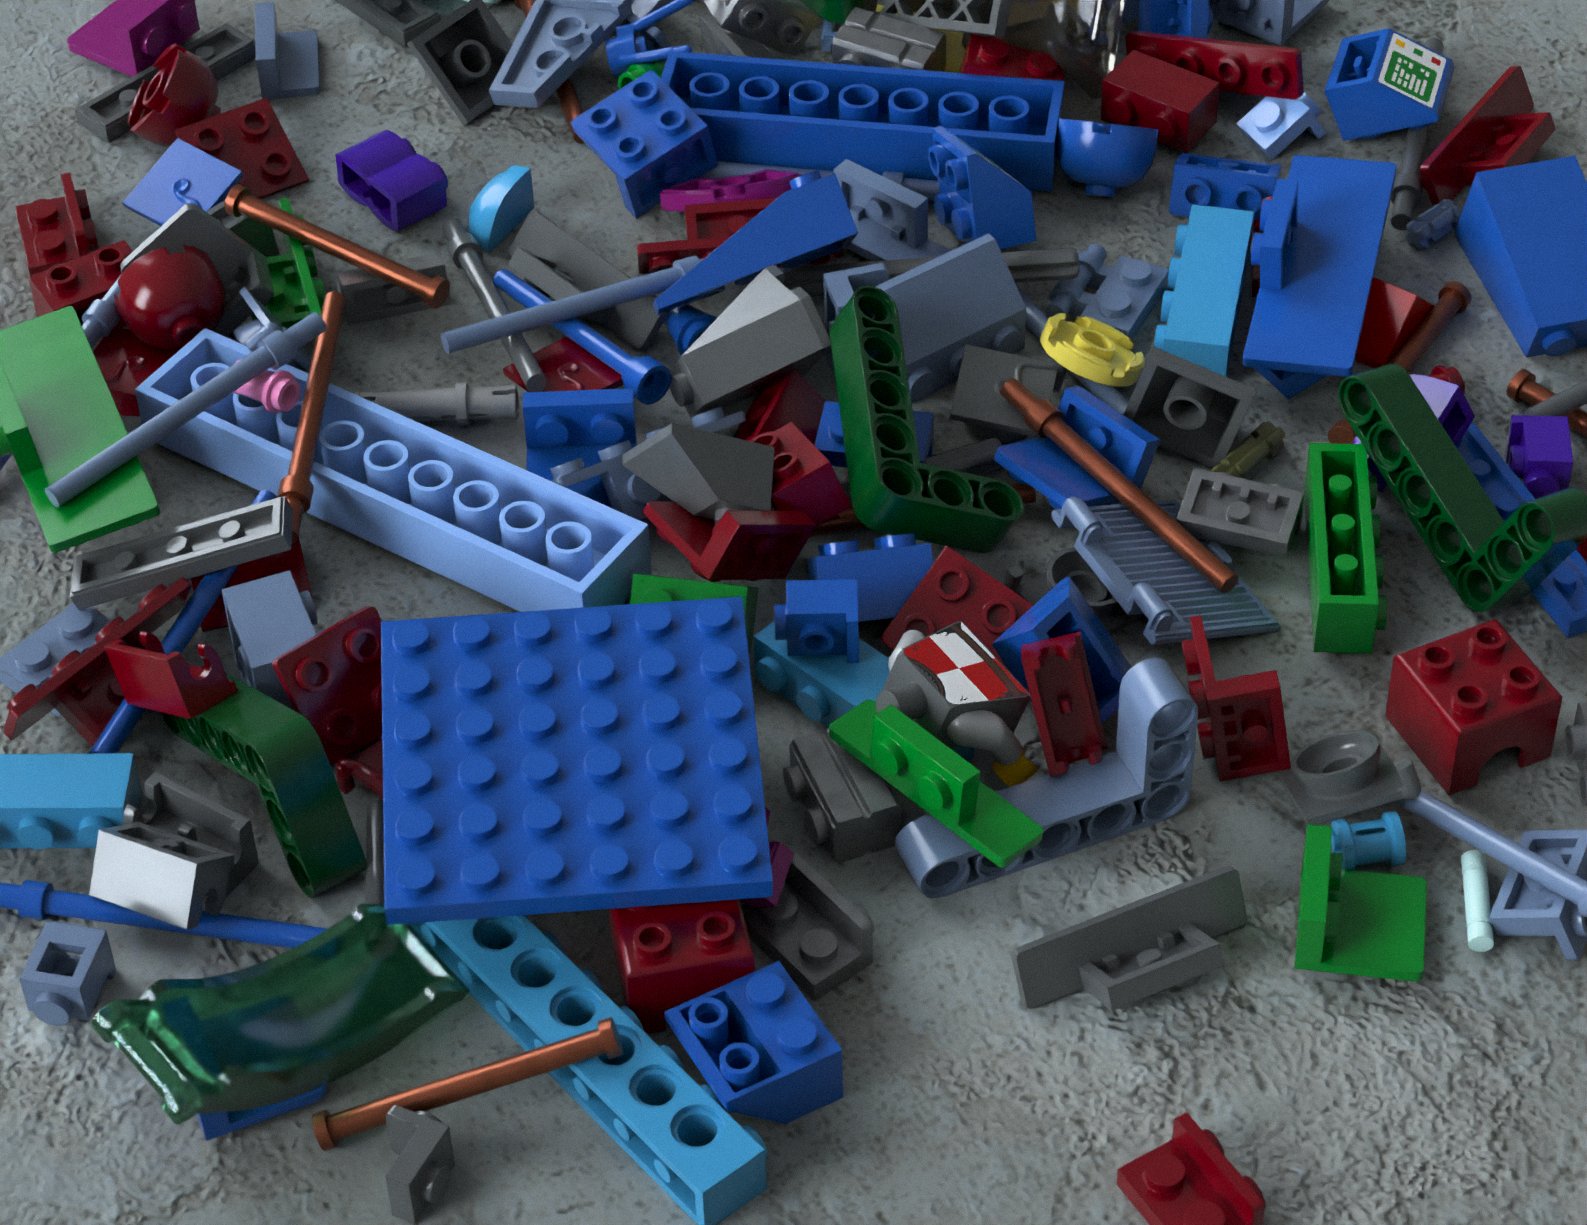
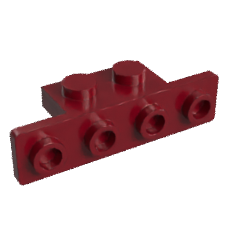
[1125,31,1304,100]
[1420,66,1556,206]
[637,198,845,274]
[3,577,192,747]

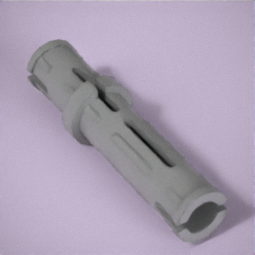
[354,382,519,425]

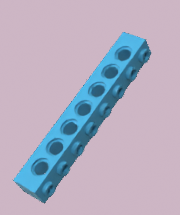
[400,915,768,1225]

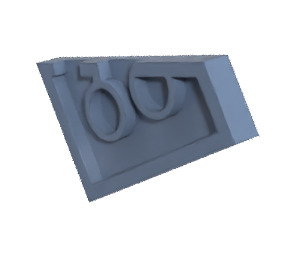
[489,0,632,108]

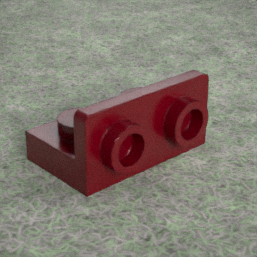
[15,173,99,276]
[1117,1113,1266,1225]

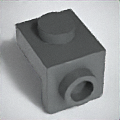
[385,1105,455,1224]

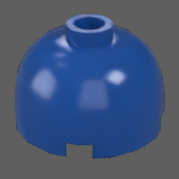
[1056,118,1158,197]

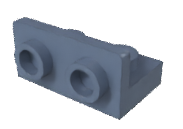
[1489,829,1587,960]

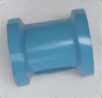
[1331,811,1406,870]

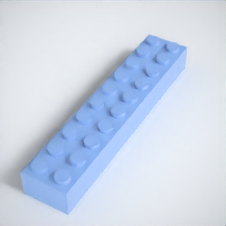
[135,328,652,612]

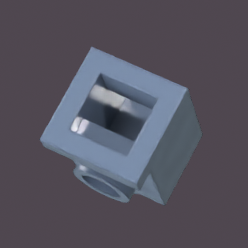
[19,921,116,1026]

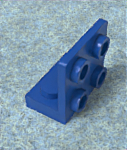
[571,71,718,218]
[523,388,637,508]

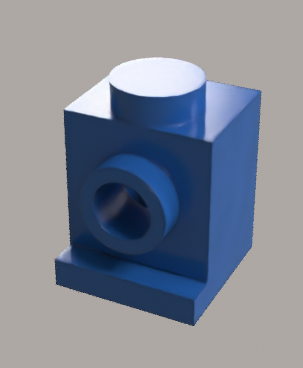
[775,579,859,663]

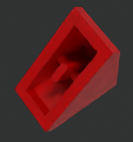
[1355,277,1434,368]

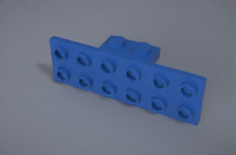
[1243,155,1397,377]

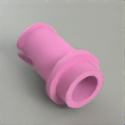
[233,360,301,414]

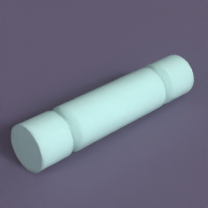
[1461,850,1494,952]

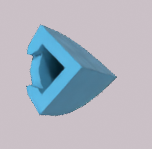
[468,165,535,253]

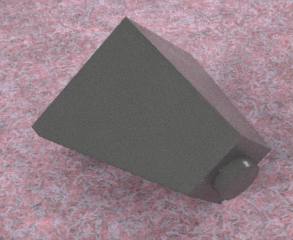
[670,264,831,419]

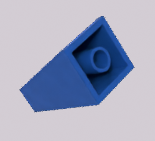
[1455,155,1587,357]

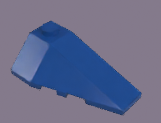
[653,170,858,315]

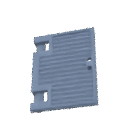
[1051,496,1281,645]

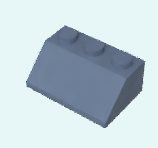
[875,233,1026,403]

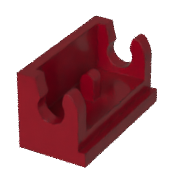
[104,631,238,719]
[1021,632,1108,776]

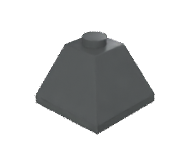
[407,0,512,125]
[1123,346,1257,468]
[622,423,775,525]

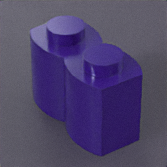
[335,130,448,231]

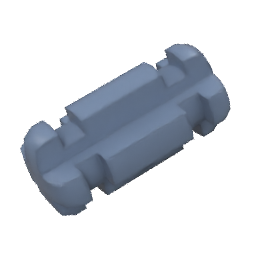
[1405,199,1463,249]

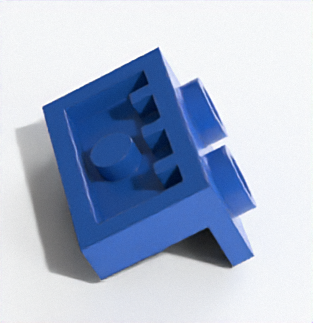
[1169,153,1282,225]

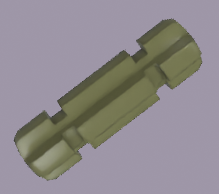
[1210,422,1285,480]

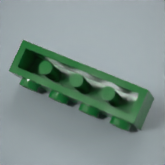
[1304,443,1387,654]

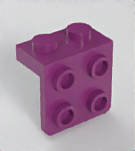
[67,0,200,76]

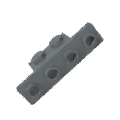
[508,210,670,351]
[1011,866,1247,1011]

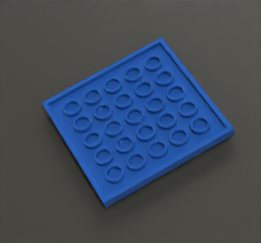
[381,597,773,925]

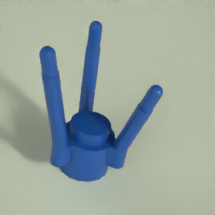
[605,0,697,78]

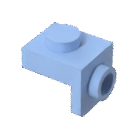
[1236,92,1326,160]

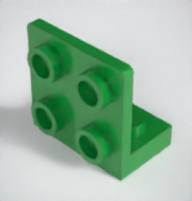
[1294,824,1427,982]

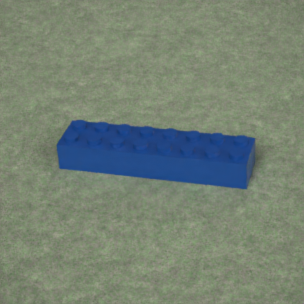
[661,51,1065,191]

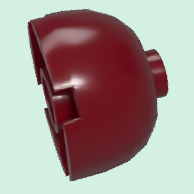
[128,43,221,146]
[114,245,225,350]

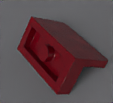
[733,369,826,445]

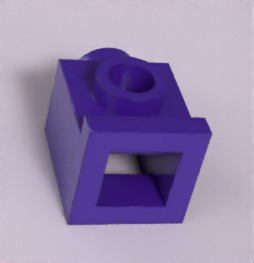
[1505,415,1573,499]

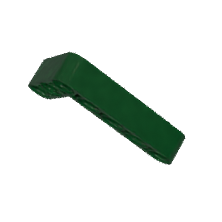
[830,285,1024,553]
[1338,364,1587,612]
[160,665,367,898]

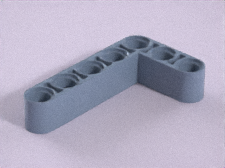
[894,657,1198,898]

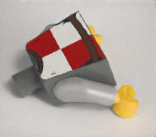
[876,621,1038,787]

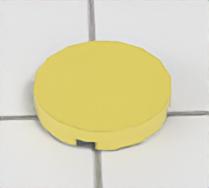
[1040,313,1145,387]

